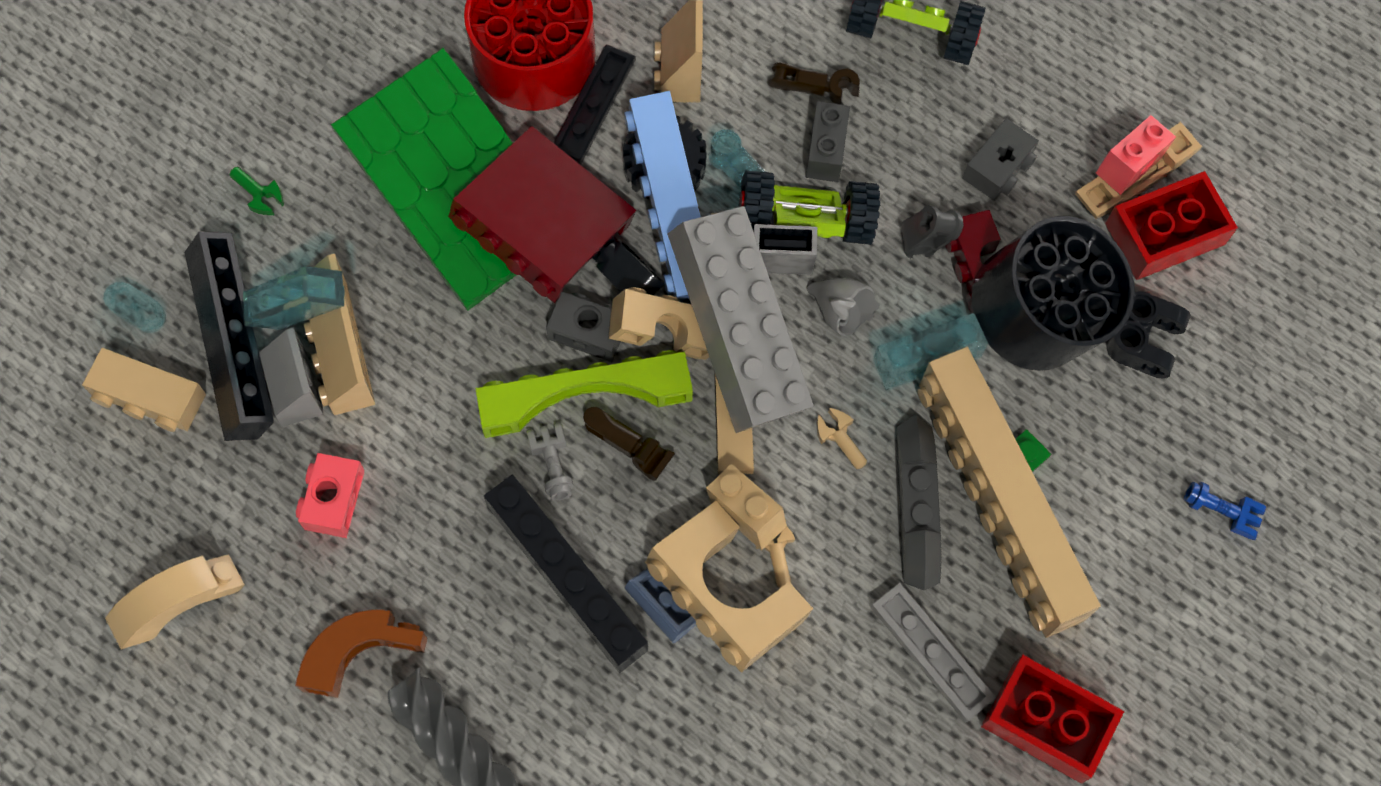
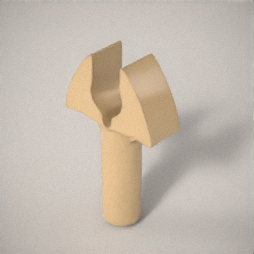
[817,408,867,469]
[756,526,795,588]

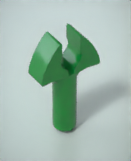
[230,167,284,215]

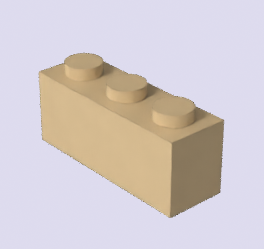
[82,348,206,432]

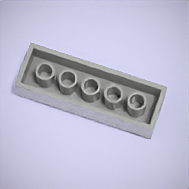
[667,206,814,433]

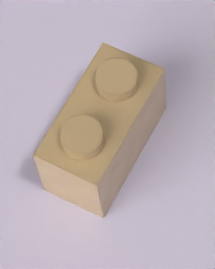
[706,464,787,551]

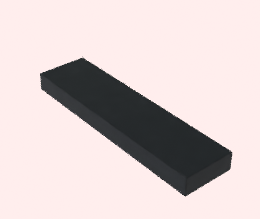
[554,44,636,165]

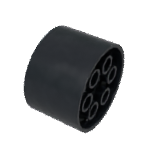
[972,216,1135,371]

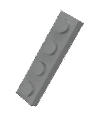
[870,583,996,723]

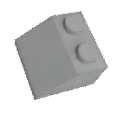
[259,327,323,427]

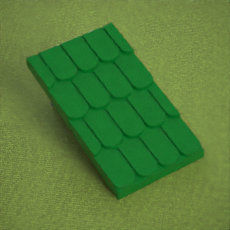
[331,48,516,311]

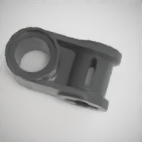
[901,206,963,258]

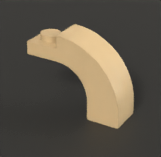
[105,554,245,649]

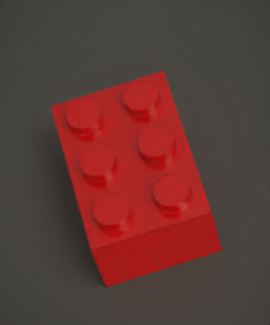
[1105,171,1238,281]
[981,654,1125,784]

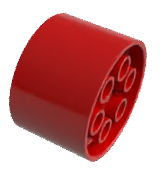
[464,0,596,111]

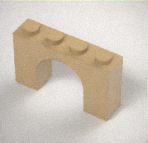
[645,501,813,673]

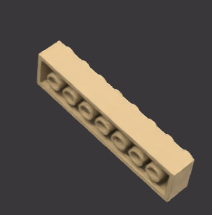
[918,347,1101,638]

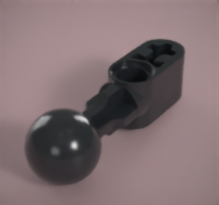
[592,236,664,295]

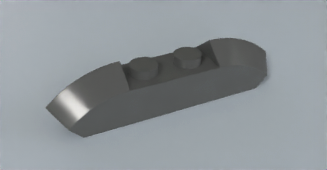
[896,414,941,591]

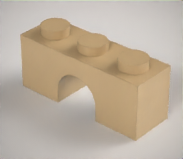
[608,287,709,360]

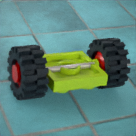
[846,0,986,65]
[738,170,881,245]

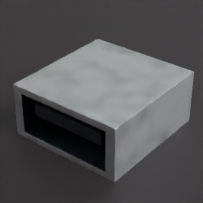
[753,224,817,275]

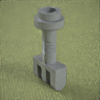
[526,422,574,501]

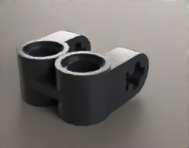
[1106,291,1191,379]

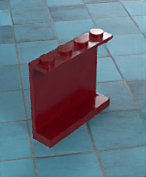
[448,126,637,303]

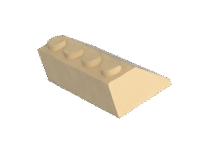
[297,254,376,415]

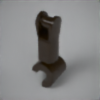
[768,62,860,105]
[583,407,675,481]

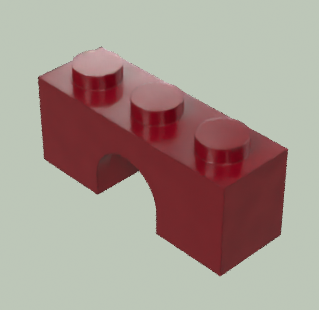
[945,209,1001,314]

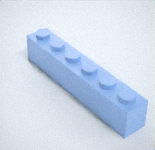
[624,91,701,302]

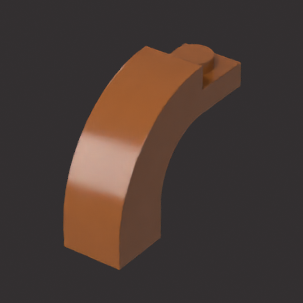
[295,610,428,698]

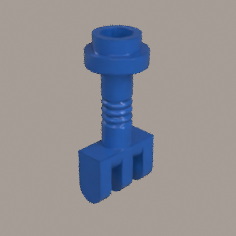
[1184,482,1266,540]

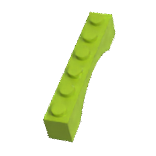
[475,350,693,438]

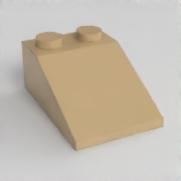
[654,0,703,102]

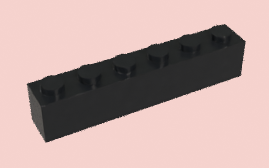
[184,232,274,441]
[483,474,648,674]

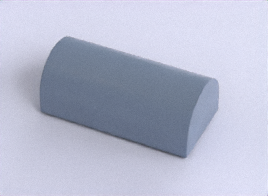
[625,568,696,643]

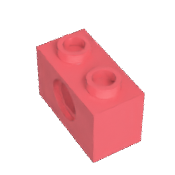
[1096,115,1176,195]
[296,453,365,538]

